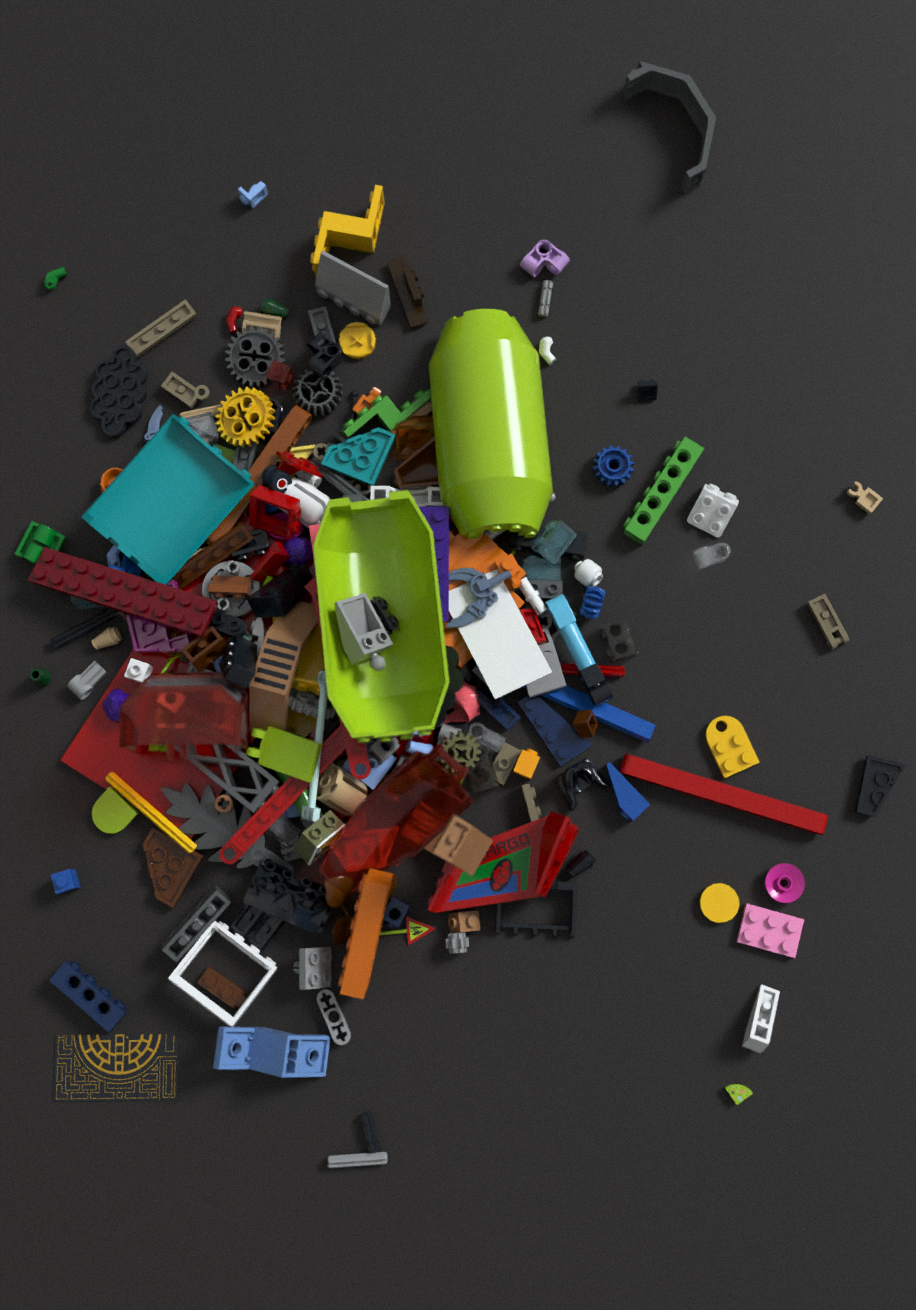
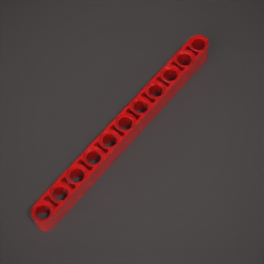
[619,754,828,835]

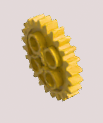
[215,387,275,448]

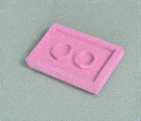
[736,903,804,958]

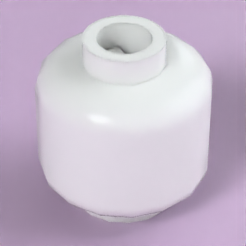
[574,559,603,587]

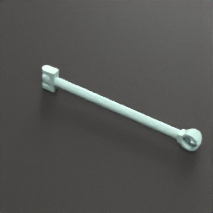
[301,670,328,822]

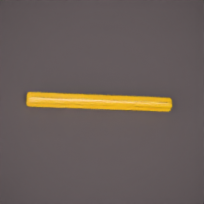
[105,772,197,854]

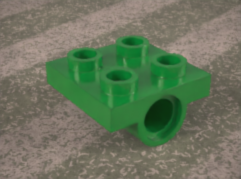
[15,521,67,565]

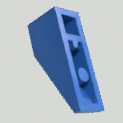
[605,762,650,822]

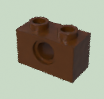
[181,626,227,672]

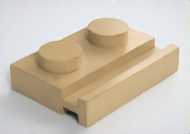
[242,311,282,344]

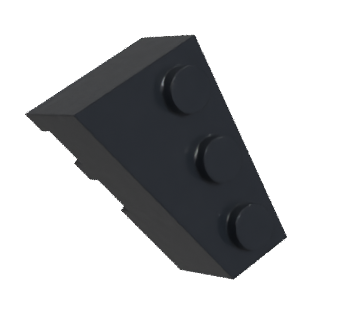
[218,635,257,689]

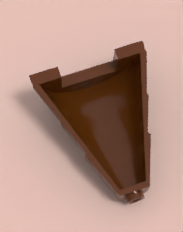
[393,436,439,490]

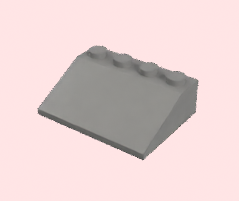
[315,250,391,325]

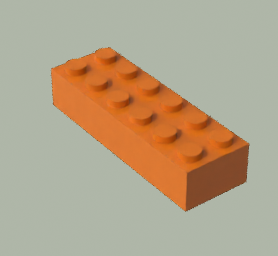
[338,868,393,999]

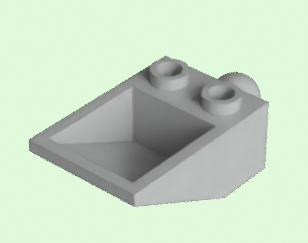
[334,593,393,671]
[525,627,566,698]

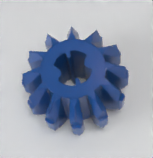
[580,586,606,619]

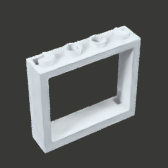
[168,921,277,1027]

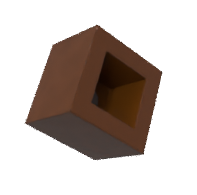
[573,710,599,738]

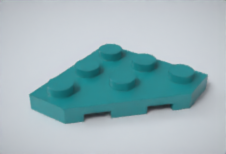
[321,427,396,486]

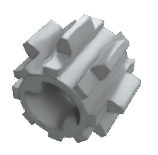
[445,932,469,954]

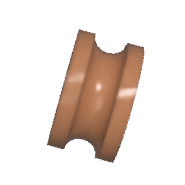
[215,795,233,813]

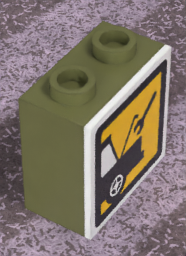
[294,810,345,865]

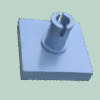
[342,739,397,790]

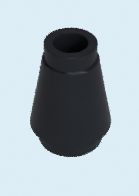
[566,850,596,877]

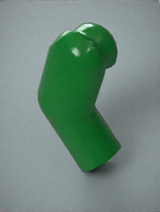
[44,267,67,290]

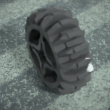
[292,369,343,416]

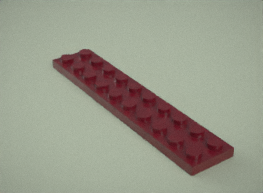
[28,547,218,638]

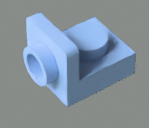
[238,181,268,208]

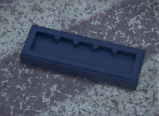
[472,684,521,732]

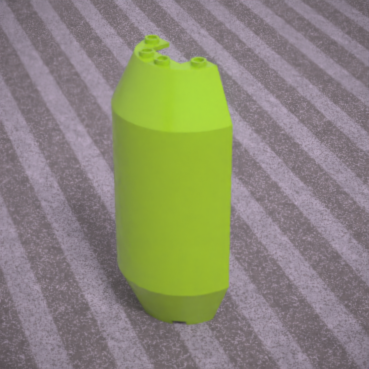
[429,309,553,539]
[313,490,449,743]

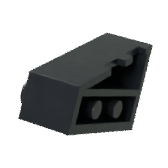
[246,563,313,618]

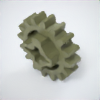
[438,730,481,774]

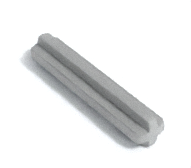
[328,1152,388,1168]

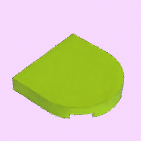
[92,786,139,834]

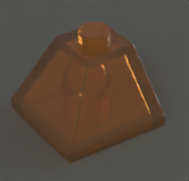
[395,415,434,459]

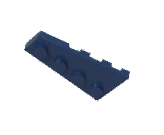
[517,695,592,767]

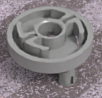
[202,561,261,618]

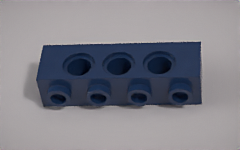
[49,961,128,1032]

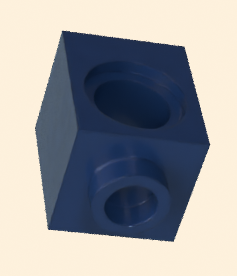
[383,897,410,929]

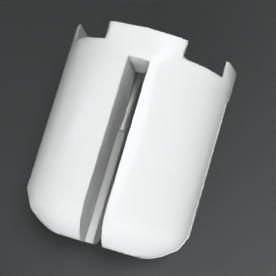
[278,476,330,528]

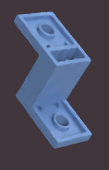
[213,1027,331,1078]

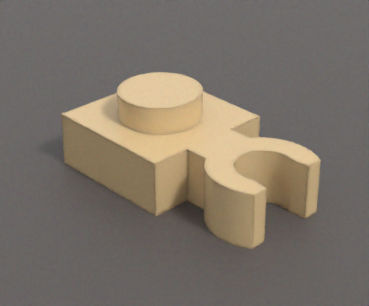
[847,481,883,514]

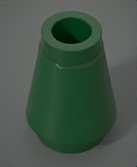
[260,298,289,319]
[30,668,51,687]

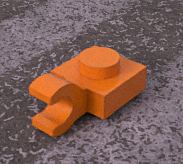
[351,387,381,414]
[494,554,522,589]

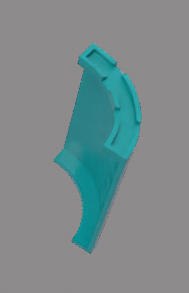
[82,414,255,585]

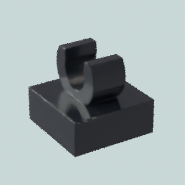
[637,379,658,401]

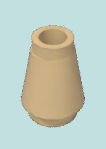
[92,626,122,650]

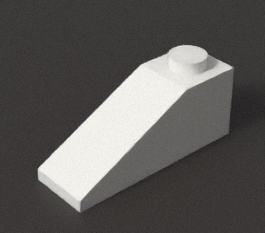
[742,984,780,1053]

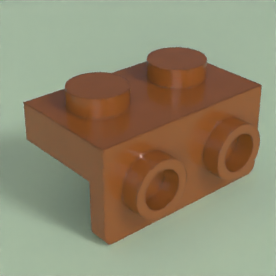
[208,575,252,599]

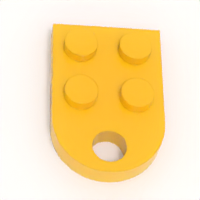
[705,716,760,779]

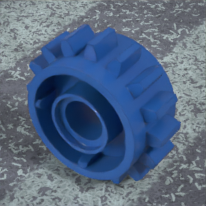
[593,445,634,487]

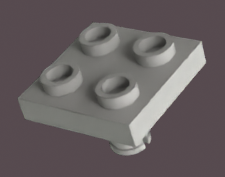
[293,947,332,990]

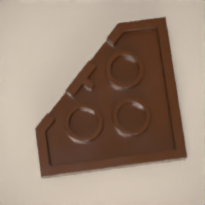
[142,827,204,908]

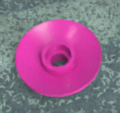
[765,863,805,903]

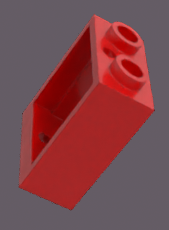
[249,485,301,540]

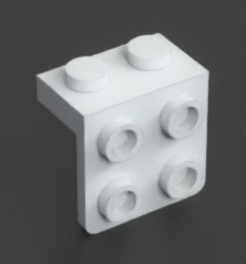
[687,484,739,537]

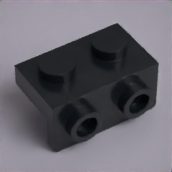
[231,529,270,562]

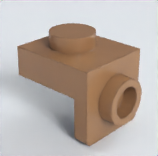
[448,910,480,933]

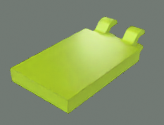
[246,726,322,782]

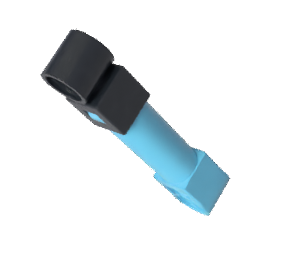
[545,594,613,706]

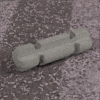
[538,280,553,317]

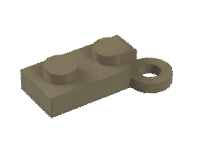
[161,372,210,409]

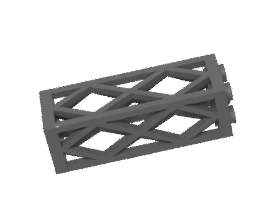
[162,708,283,813]

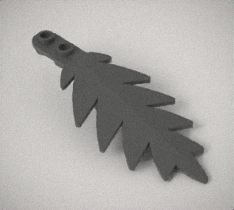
[161,783,294,873]

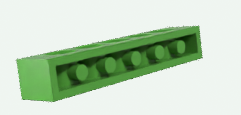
[623,437,704,545]

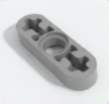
[317,989,351,1045]

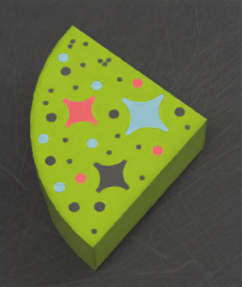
[724,1084,753,1105]

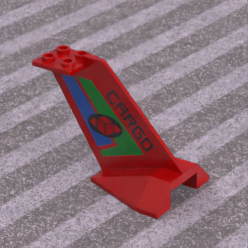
[428,811,580,914]

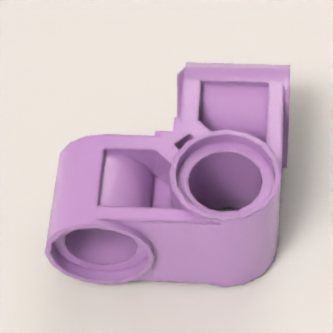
[520,240,570,277]

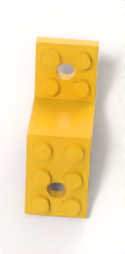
[310,185,385,276]

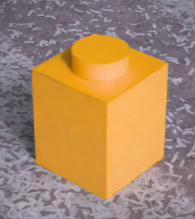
[513,748,540,780]

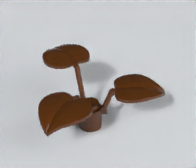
[324,874,397,946]

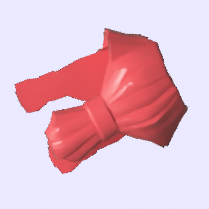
[444,682,480,723]

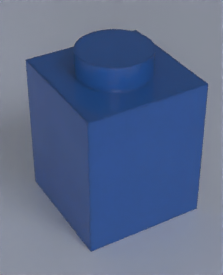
[51,869,81,894]

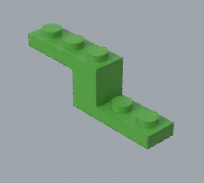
[341,389,431,437]

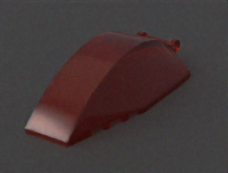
[318,744,473,892]

